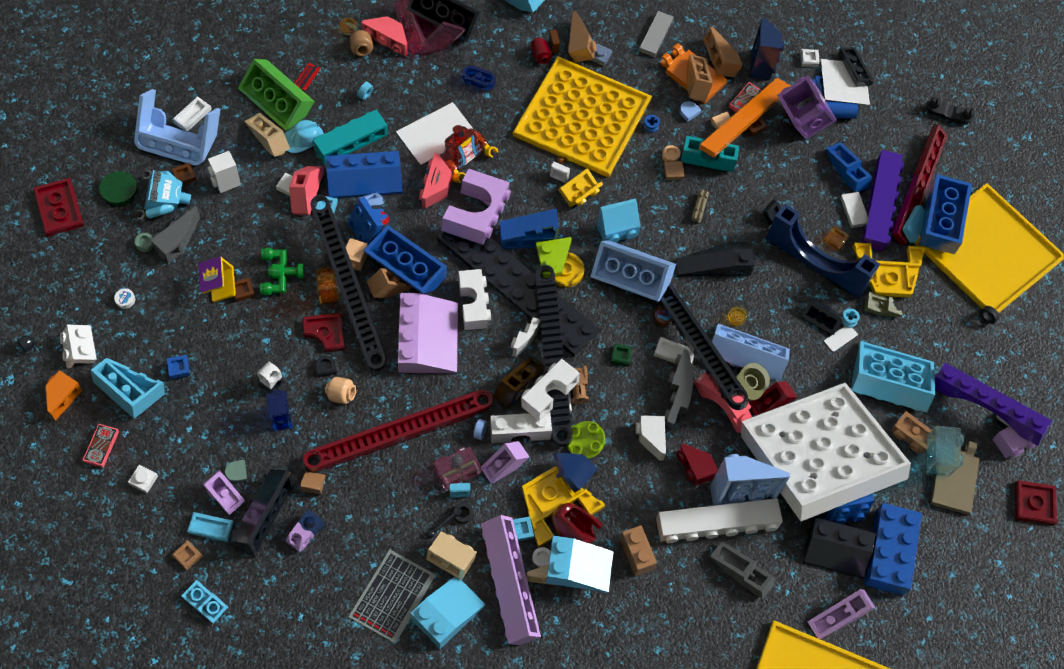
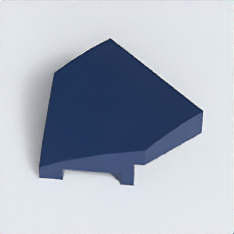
[553,453,597,493]

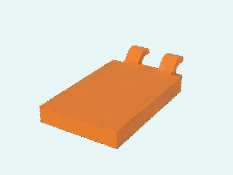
[660,43,728,104]

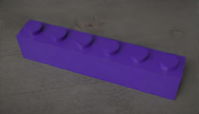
[861,150,904,252]

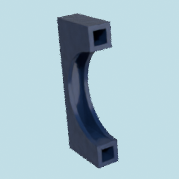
[766,204,881,298]

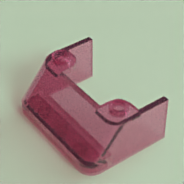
[394,0,465,55]

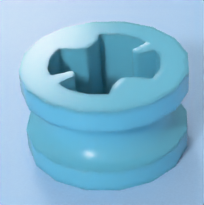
[841,309,860,328]

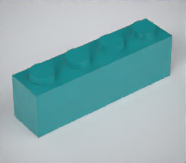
[313,109,388,165]

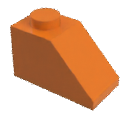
[46,370,83,421]

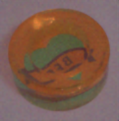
[340,18,357,35]

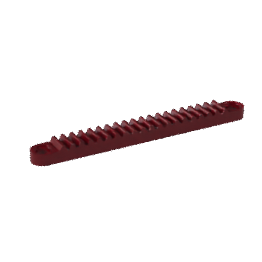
[303,390,493,472]

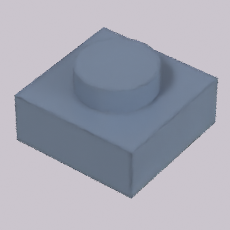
[591,44,612,66]

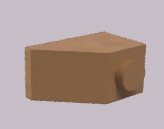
[367,268,413,299]

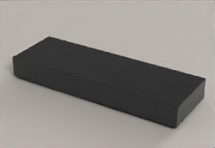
[838,47,874,87]

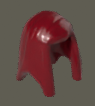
[552,503,603,544]

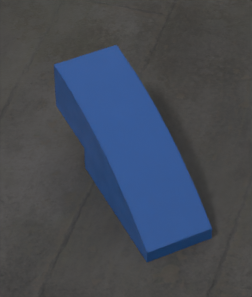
[826,142,872,192]

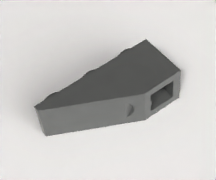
[151,206,200,263]

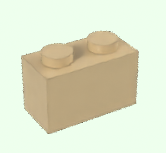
[426,531,477,580]

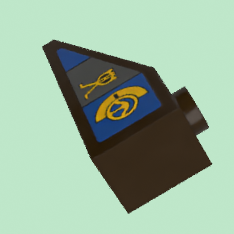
[493,356,545,408]

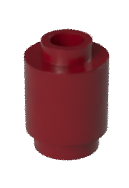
[530,37,552,64]

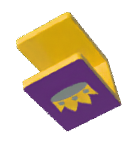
[198,256,236,302]

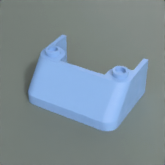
[134,89,220,165]

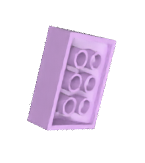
[398,293,458,373]

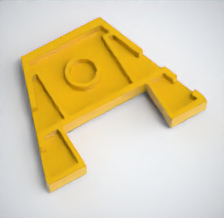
[853,243,925,298]
[522,466,605,548]

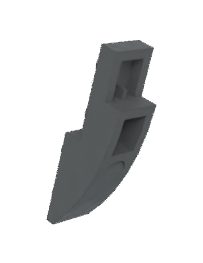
[665,349,693,429]

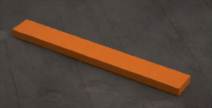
[699,78,791,158]

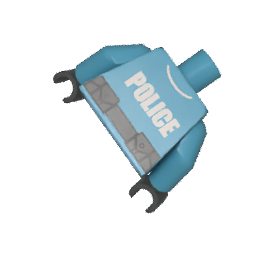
[136,170,191,224]

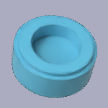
[357,82,373,100]

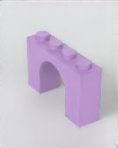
[441,169,511,245]

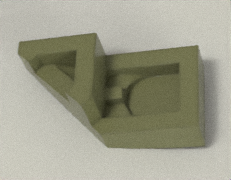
[864,292,902,317]

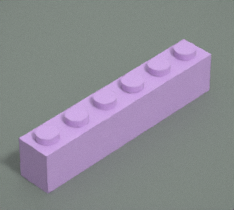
[481,515,541,645]

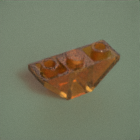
[315,267,339,303]

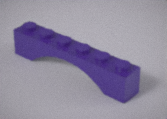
[935,363,1052,446]

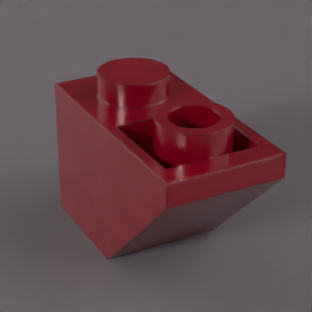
[677,444,718,487]

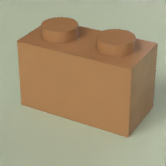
[620,525,657,577]

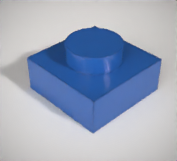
[167,355,190,379]

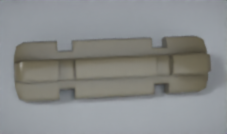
[691,189,709,223]

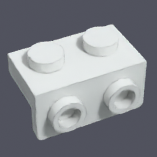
[60,325,97,368]

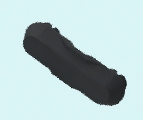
[926,97,976,124]

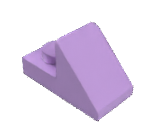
[203,470,245,515]

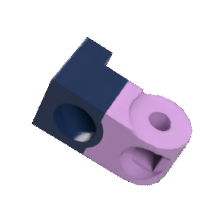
[286,509,325,552]

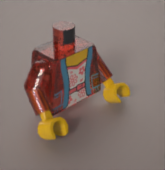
[443,125,498,183]

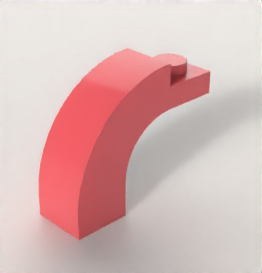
[693,372,752,433]

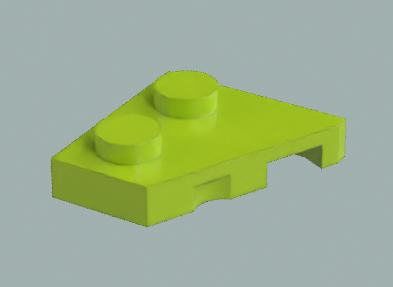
[536,237,572,278]

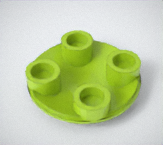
[567,421,605,459]

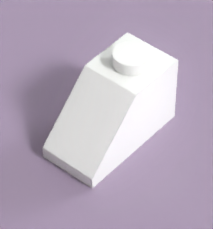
[635,416,666,460]

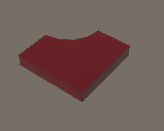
[302,313,345,352]

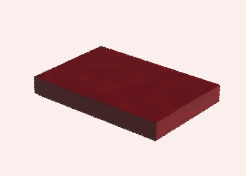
[33,178,84,237]

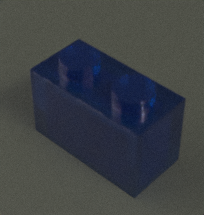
[266,390,293,431]

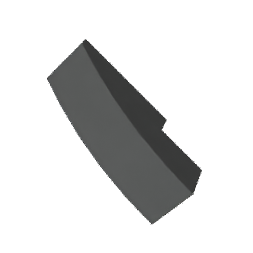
[710,541,774,599]

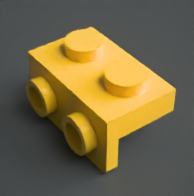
[558,169,603,207]

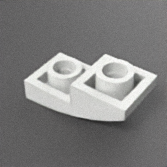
[511,317,540,357]

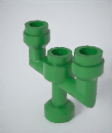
[260,248,304,296]

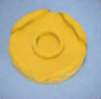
[555,252,584,288]

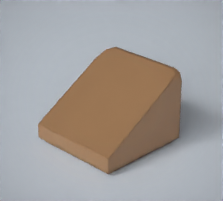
[300,471,326,495]

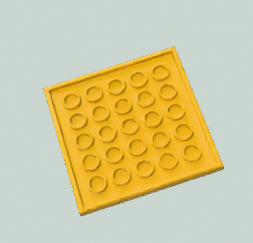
[512,56,652,178]

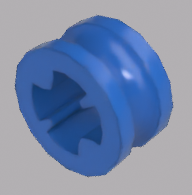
[643,115,660,133]

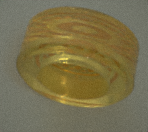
[728,306,748,326]

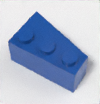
[499,208,559,249]

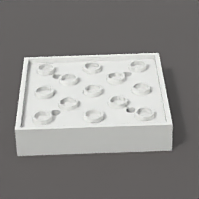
[741,383,911,521]

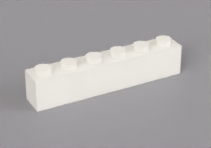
[656,498,783,543]

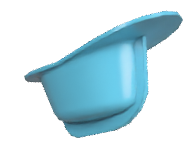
[284,120,324,153]

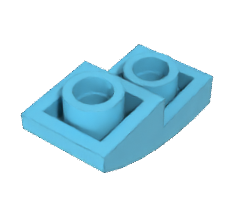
[181,580,228,623]

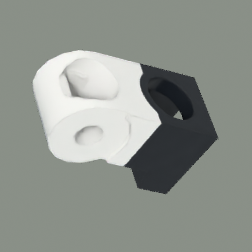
[257,361,284,396]

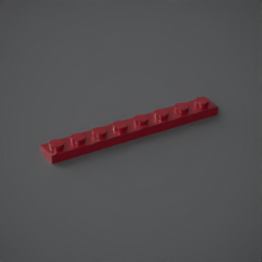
[891,124,947,245]

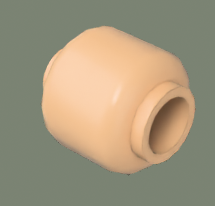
[325,377,356,404]

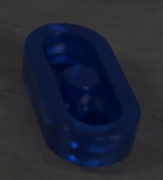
[462,66,496,90]

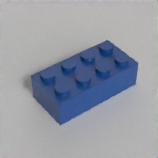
[919,174,972,254]
[864,502,922,596]

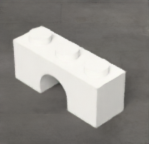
[458,269,491,330]
[521,359,580,421]
[490,412,552,443]

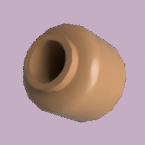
[349,30,373,57]

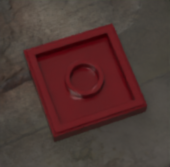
[1015,480,1057,525]

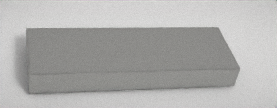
[639,11,674,57]

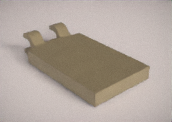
[930,436,979,515]

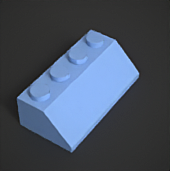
[591,240,676,301]
[712,324,790,381]

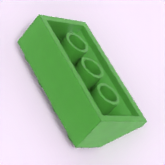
[238,59,315,131]

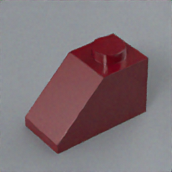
[749,381,797,416]

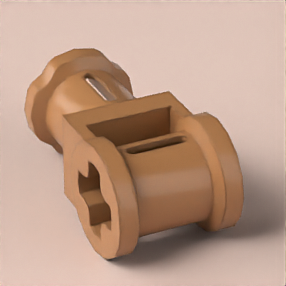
[571,365,589,405]

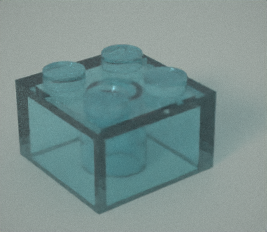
[926,426,964,476]

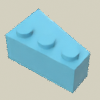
[91,358,165,419]

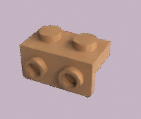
[891,411,938,454]

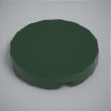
[99,171,138,206]

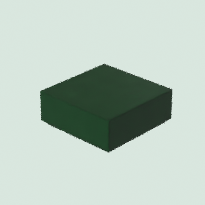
[610,344,632,366]

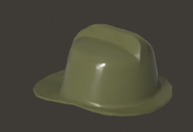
[737,363,770,400]

